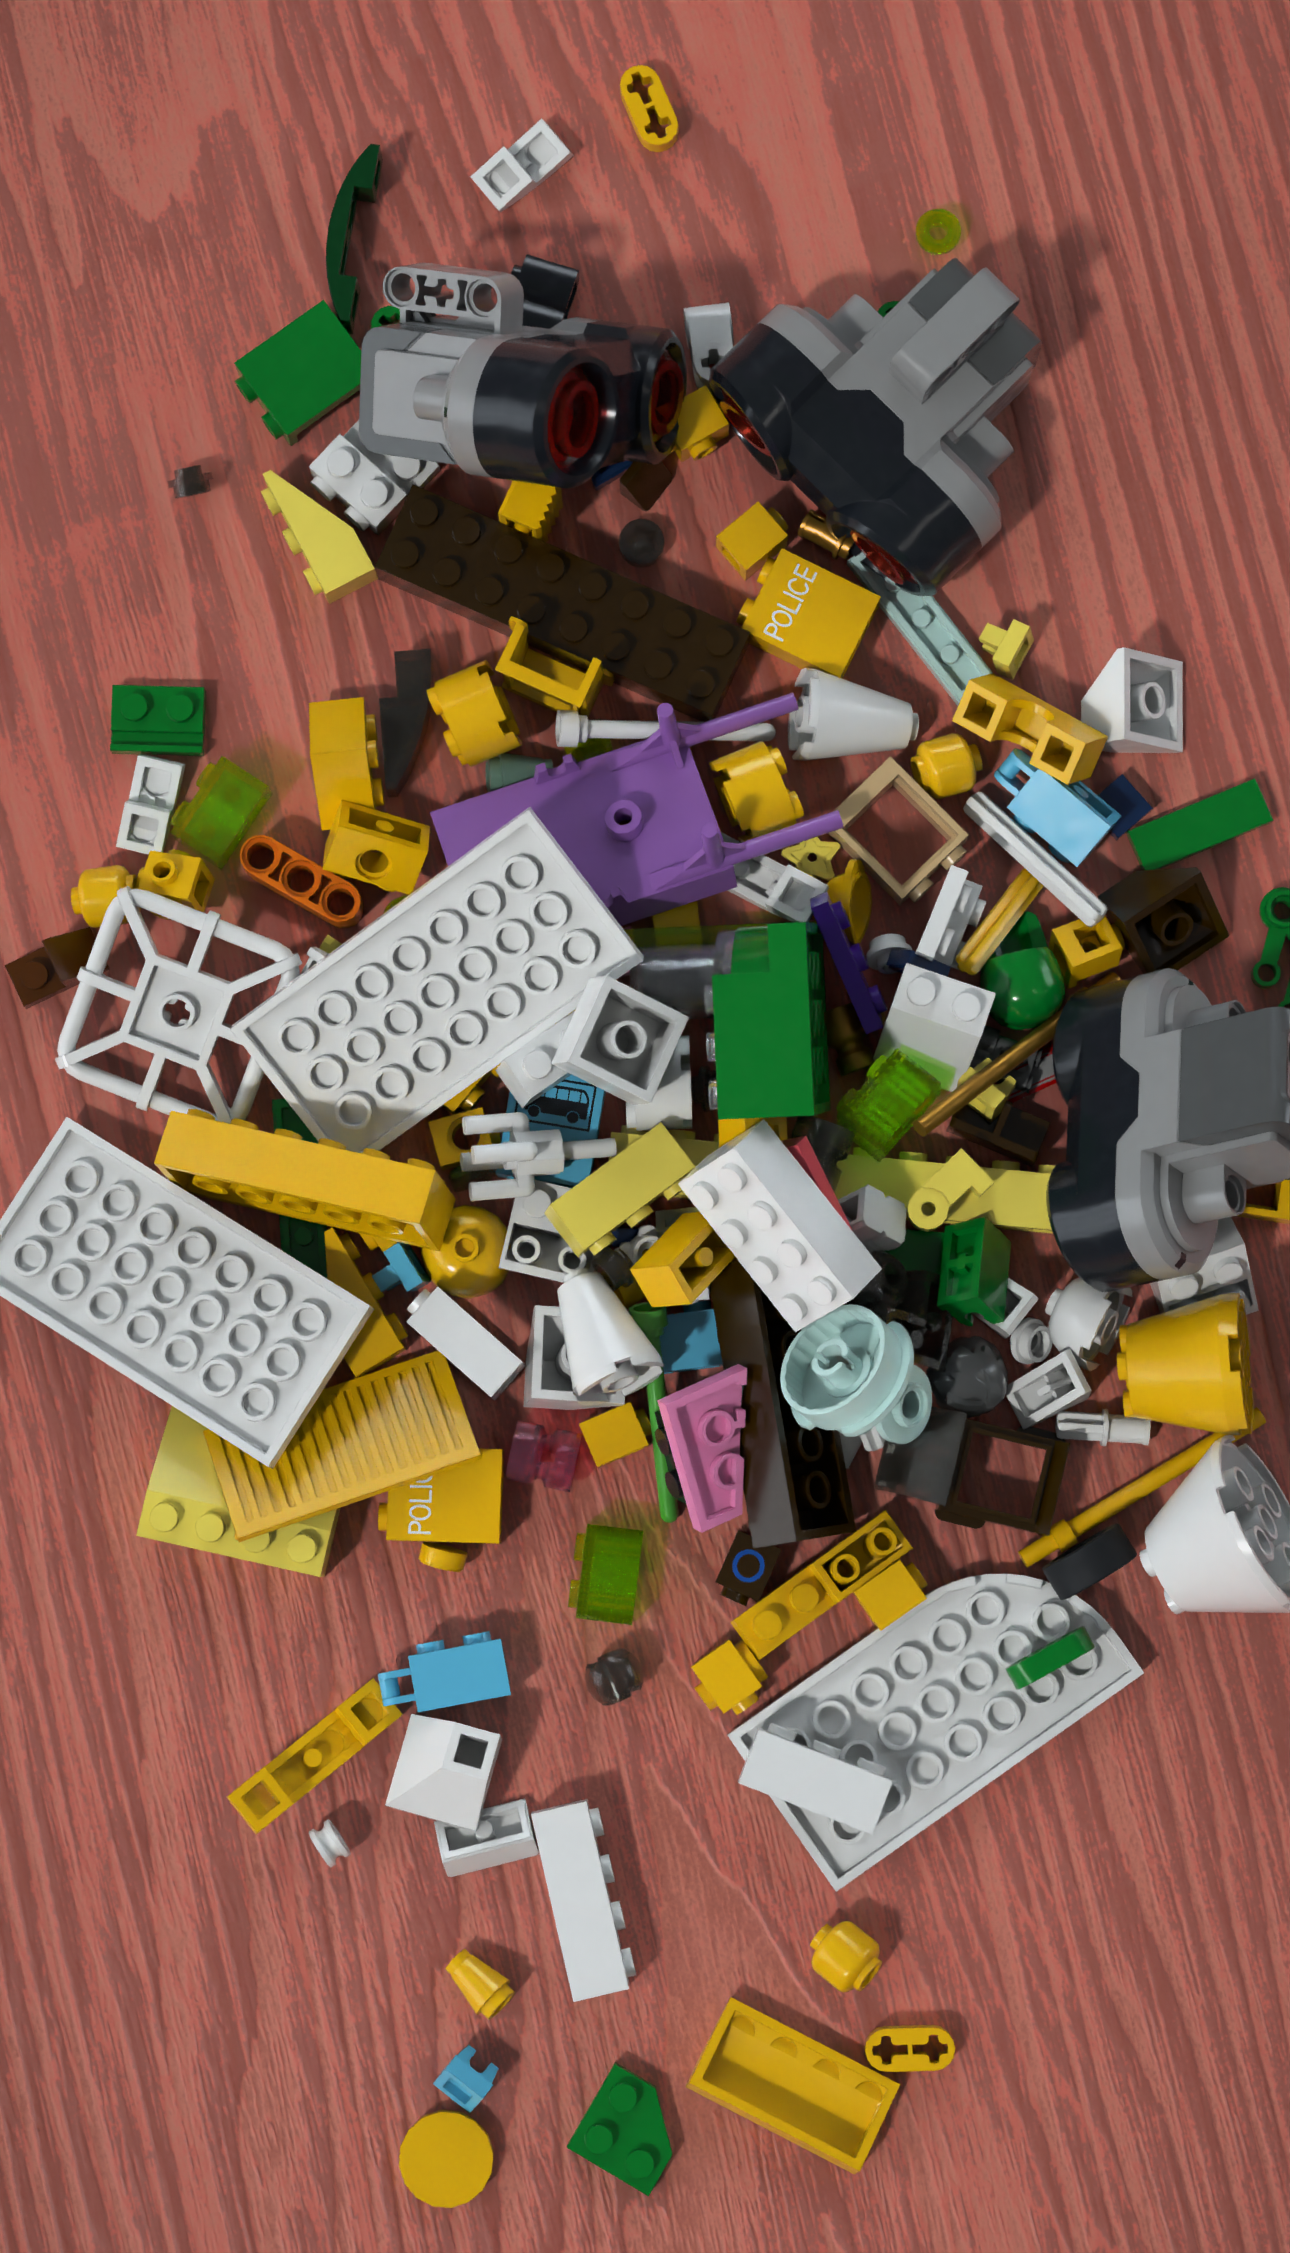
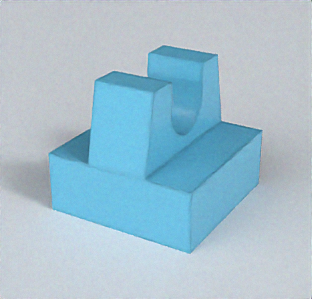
[372,1242,431,1292]
[433,2045,499,2113]

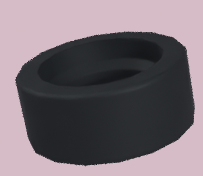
[1042,1523,1137,1600]

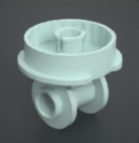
[780,1304,932,1444]

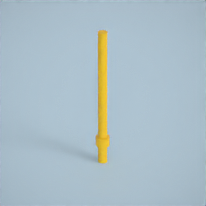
[1018,1407,1266,1568]

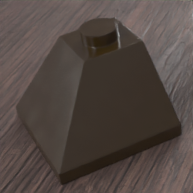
[1097,867,1229,974]

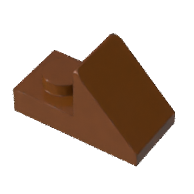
[5,927,110,1009]

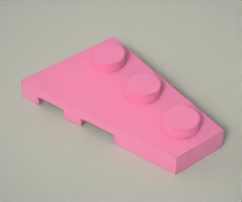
[657,1364,747,1533]

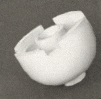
[1045,1277,1133,1371]

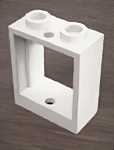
[406,1286,525,1401]

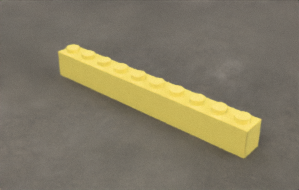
[608,1125,1055,1234]

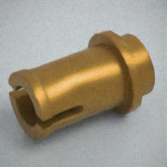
[798,509,857,560]

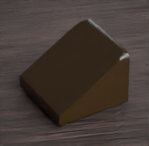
[619,462,673,512]

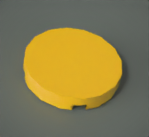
[399,2110,494,2208]

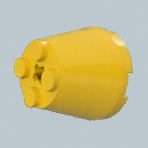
[1117,1293,1254,1435]

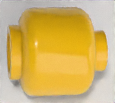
[911,733,983,799]
[71,865,141,928]
[810,1921,882,1992]

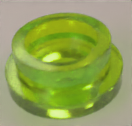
[915,209,961,255]

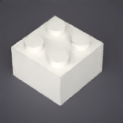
[551,975,689,1105]

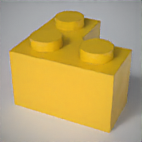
[309,697,385,831]

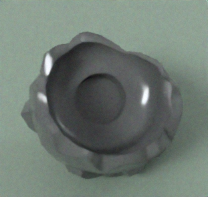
[926,1336,1008,1418]

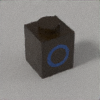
[715,1530,781,1606]

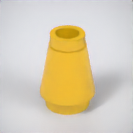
[445,1949,515,2020]

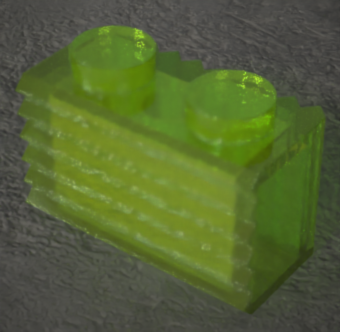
[836,1048,941,1162]
[568,1524,644,1625]

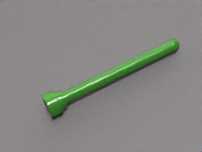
[629,1302,679,1523]

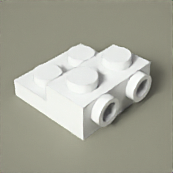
[309,420,440,536]
[915,865,987,970]

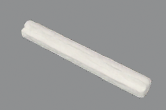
[963,791,1108,927]

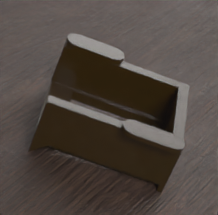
[935,1417,1070,1536]

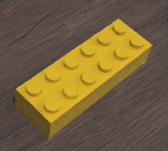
[154,1109,456,1251]

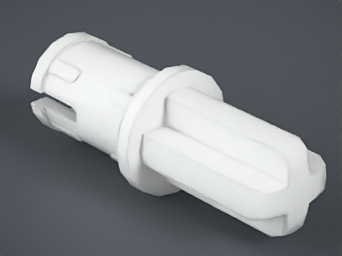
[1055,1409,1151,1446]

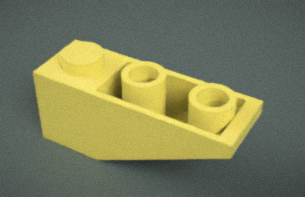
[260,470,378,604]

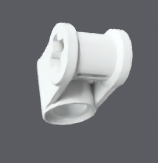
[683,302,734,396]

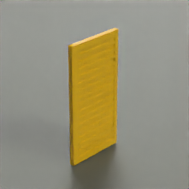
[203,1350,482,1542]

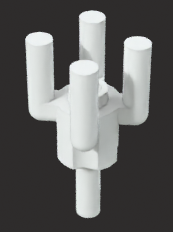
[460,1112,617,1201]

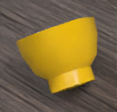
[812,859,872,944]

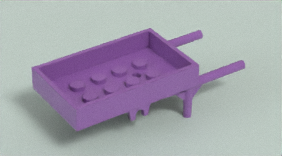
[430,692,844,926]

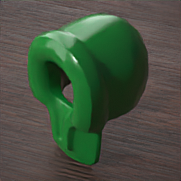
[980,911,1065,1030]

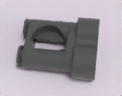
[970,1025,1043,1093]

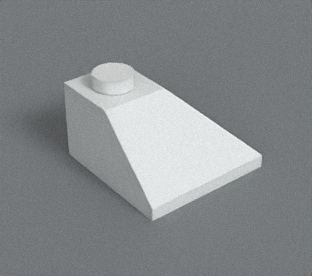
[1081,647,1183,753]
[524,1305,625,1410]

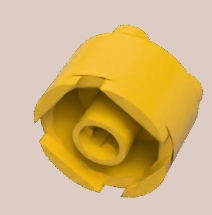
[426,660,523,767]
[710,741,804,843]

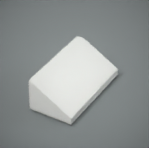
[434,1798,539,1877]

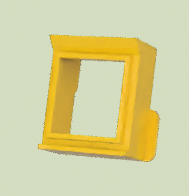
[495,616,614,719]

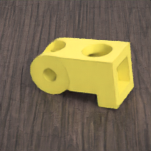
[907,1148,994,1232]

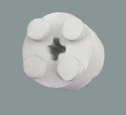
[626,1035,692,1131]

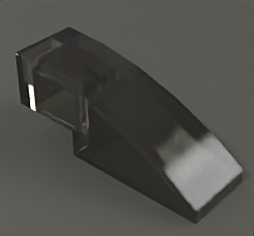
[379,649,434,798]

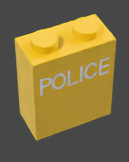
[736,548,881,679]
[378,1448,504,1544]

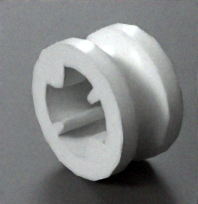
[308,1819,351,1868]

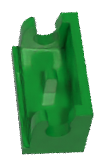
[937,1217,1011,1326]

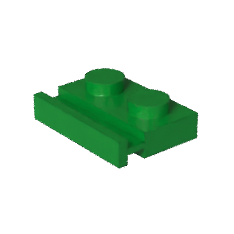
[110,685,206,756]

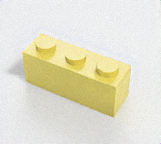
[544,1122,695,1258]

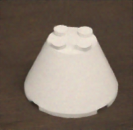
[1139,1435,1290,1614]

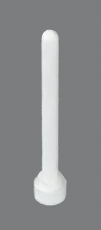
[555,710,776,747]

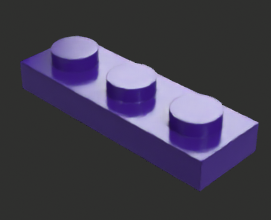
[810,892,888,1034]

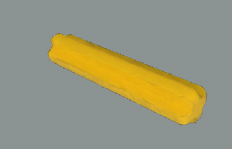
[955,868,1044,975]

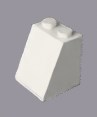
[873,963,996,1092]

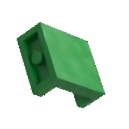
[234,300,361,446]

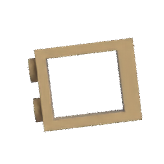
[828,756,968,906]

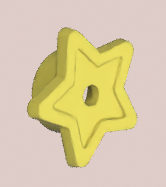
[781,836,841,881]

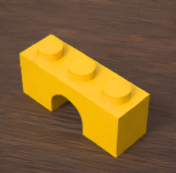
[952,673,1108,785]

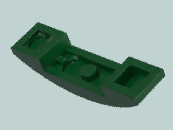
[326,144,383,334]

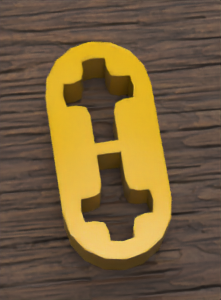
[620,65,678,152]
[864,2025,955,2072]

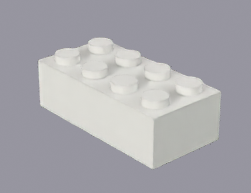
[678,1119,882,1332]

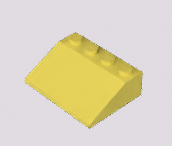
[136,1406,341,1577]

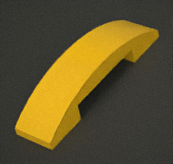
[226,1678,403,1834]

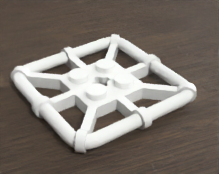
[55,886,303,1124]

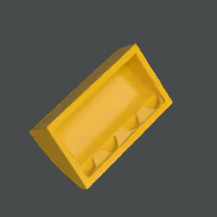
[685,1997,900,2174]

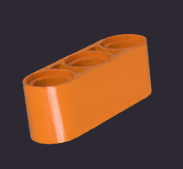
[240,835,364,929]

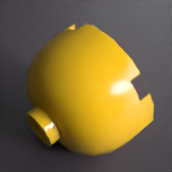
[421,1205,511,1299]

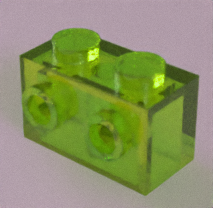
[170,756,272,870]

